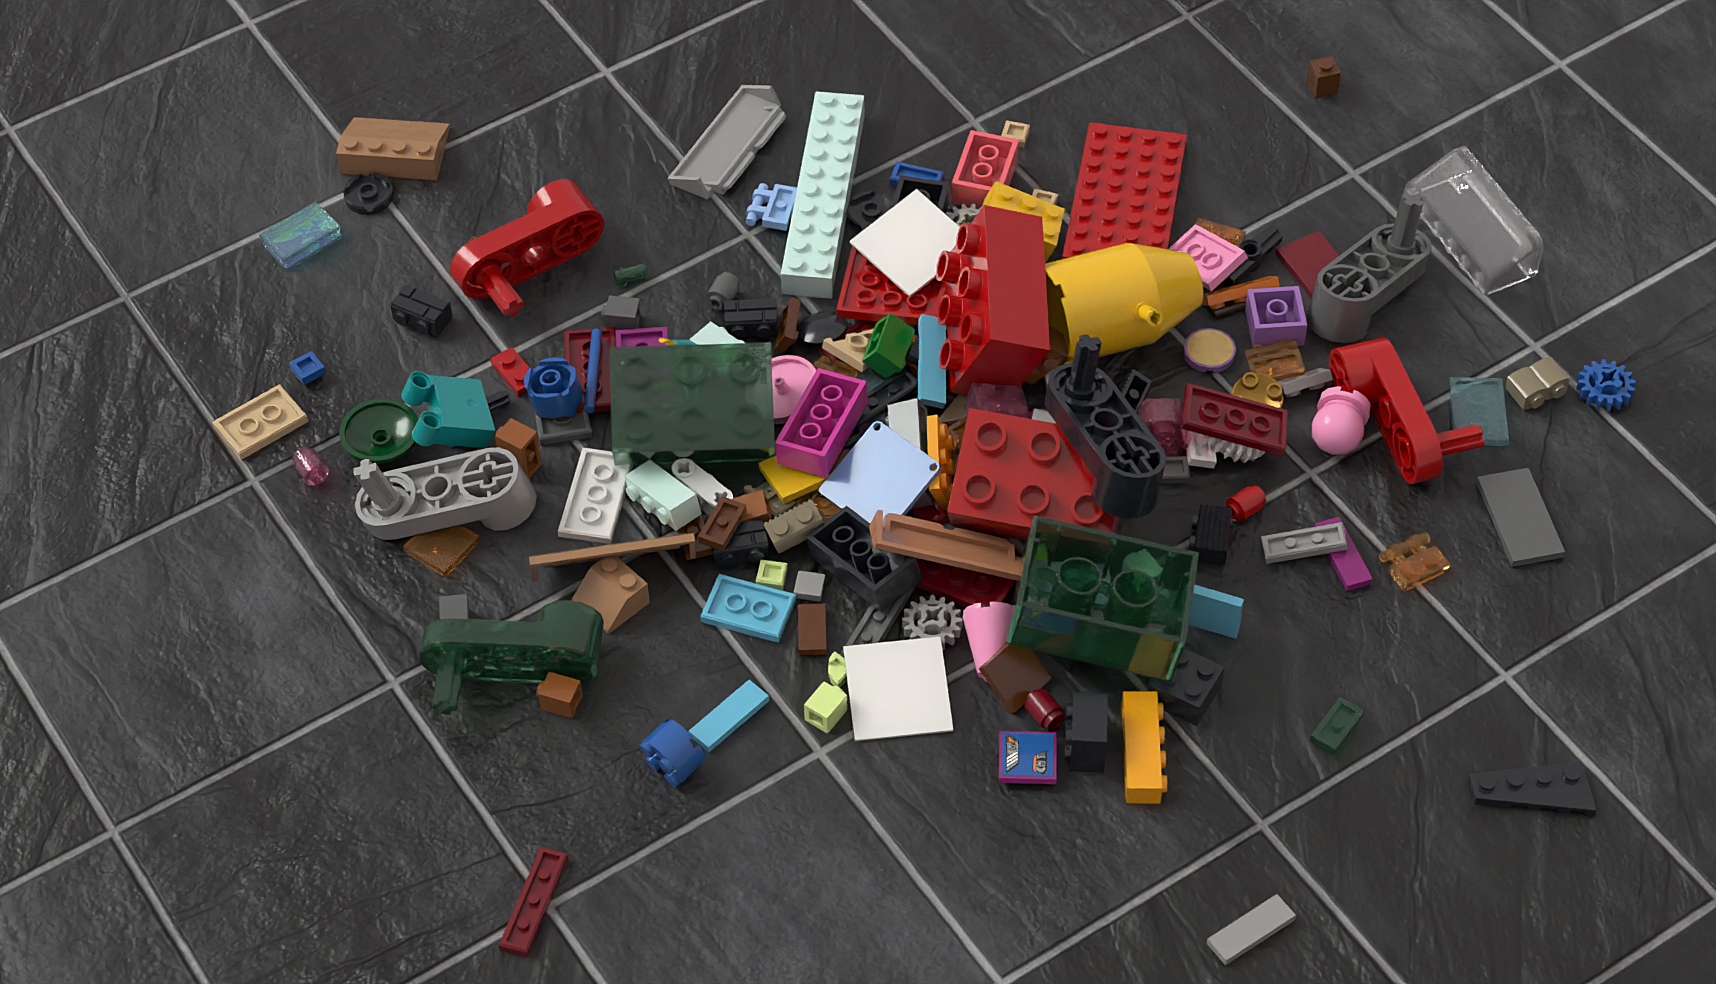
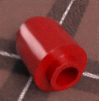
[1226,486,1266,522]

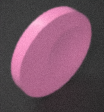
[745,355,816,424]

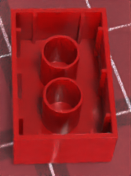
[936,205,1050,403]
[947,408,1119,557]

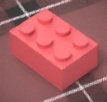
[951,130,1019,209]

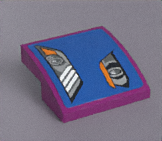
[999,731,1057,784]

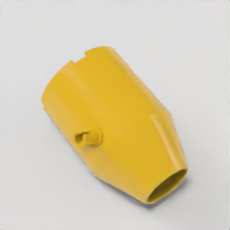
[1045,243,1203,367]

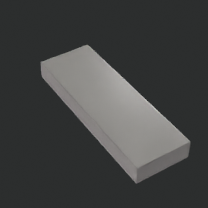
[1261,522,1348,564]
[1207,894,1296,965]

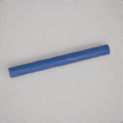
[584,328,602,413]

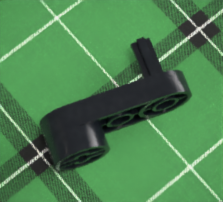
[1044,334,1166,519]

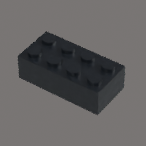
[806,505,922,612]

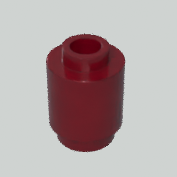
[1025,689,1065,731]

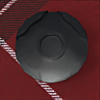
[343,173,394,215]
[847,191,893,232]

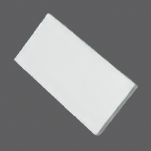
[558,448,635,544]

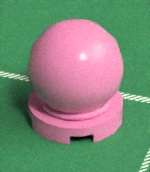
[1312,387,1371,455]

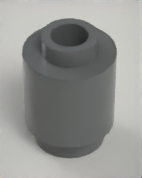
[706,272,739,310]

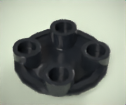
[797,311,848,348]

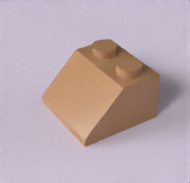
[572,555,650,634]

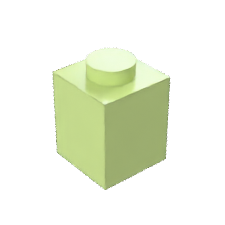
[804,682,847,734]

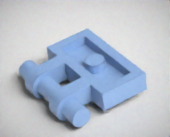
[745,183,797,231]

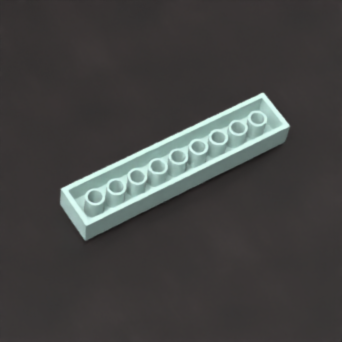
[781,91,864,299]

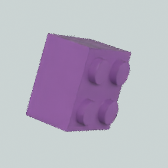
[1245,286,1307,349]

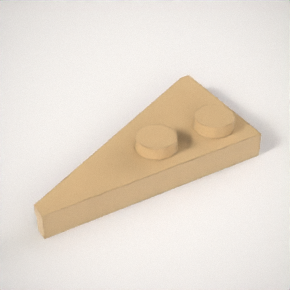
[822,325,916,372]

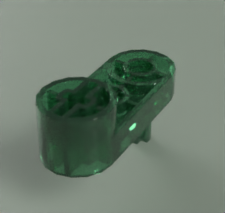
[419,600,604,715]

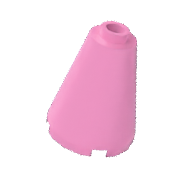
[963,602,1018,683]

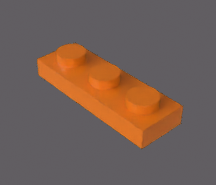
[1201,276,1280,309]

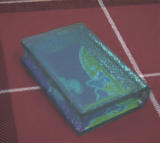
[259,201,343,271]

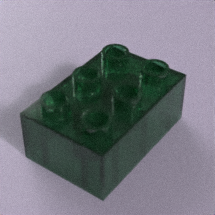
[609,342,775,465]
[1005,515,1199,681]

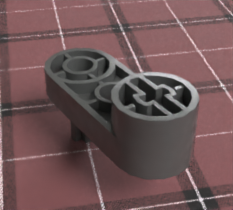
[1307,193,1432,343]

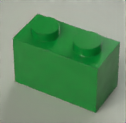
[862,313,915,378]

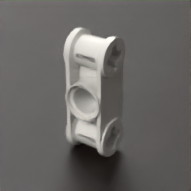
[672,458,733,516]

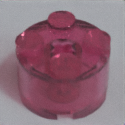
[1137,398,1191,457]

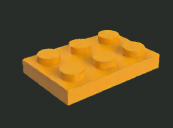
[927,415,956,511]

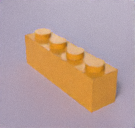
[1122,691,1167,804]

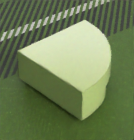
[828,651,847,688]

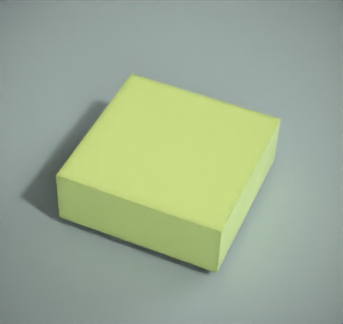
[756,560,788,591]

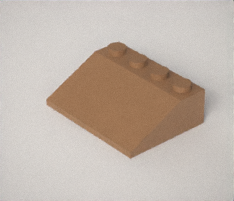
[336,117,450,180]

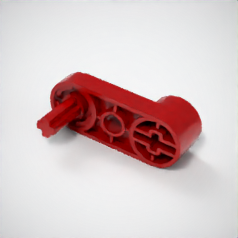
[450,179,604,317]
[1329,337,1485,485]

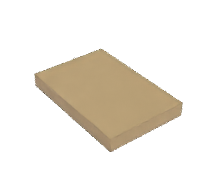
[212,384,308,460]

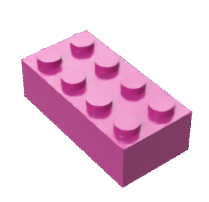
[775,368,868,478]

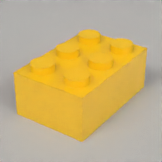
[983,181,1065,263]

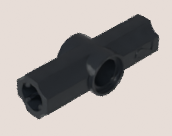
[1221,225,1283,287]

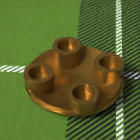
[1231,372,1283,408]

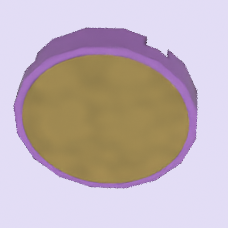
[1184,328,1236,373]

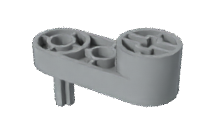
[353,447,537,540]

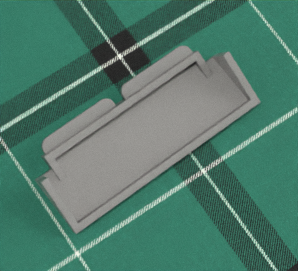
[667,85,786,199]

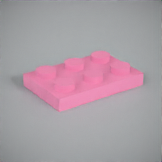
[1168,224,1248,291]

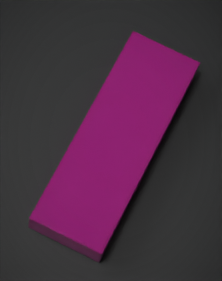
[1314,517,1373,592]

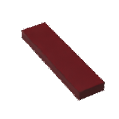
[499,847,569,958]

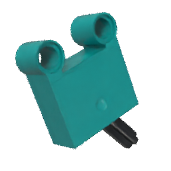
[401,371,511,448]

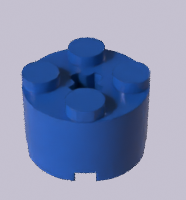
[524,357,583,418]
[639,719,706,788]

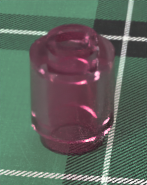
[292,447,329,485]

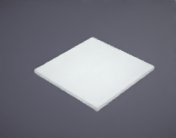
[850,189,960,297]
[843,636,953,742]

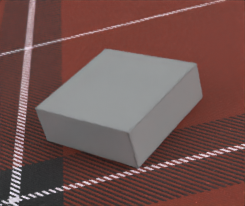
[794,571,826,602]

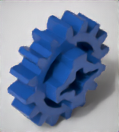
[1576,359,1636,411]

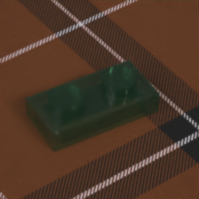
[1309,697,1364,755]

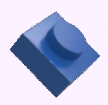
[289,351,326,385]

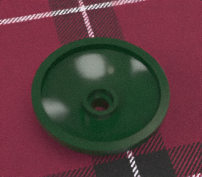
[339,398,418,464]

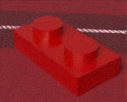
[490,347,530,397]

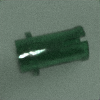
[613,263,648,287]

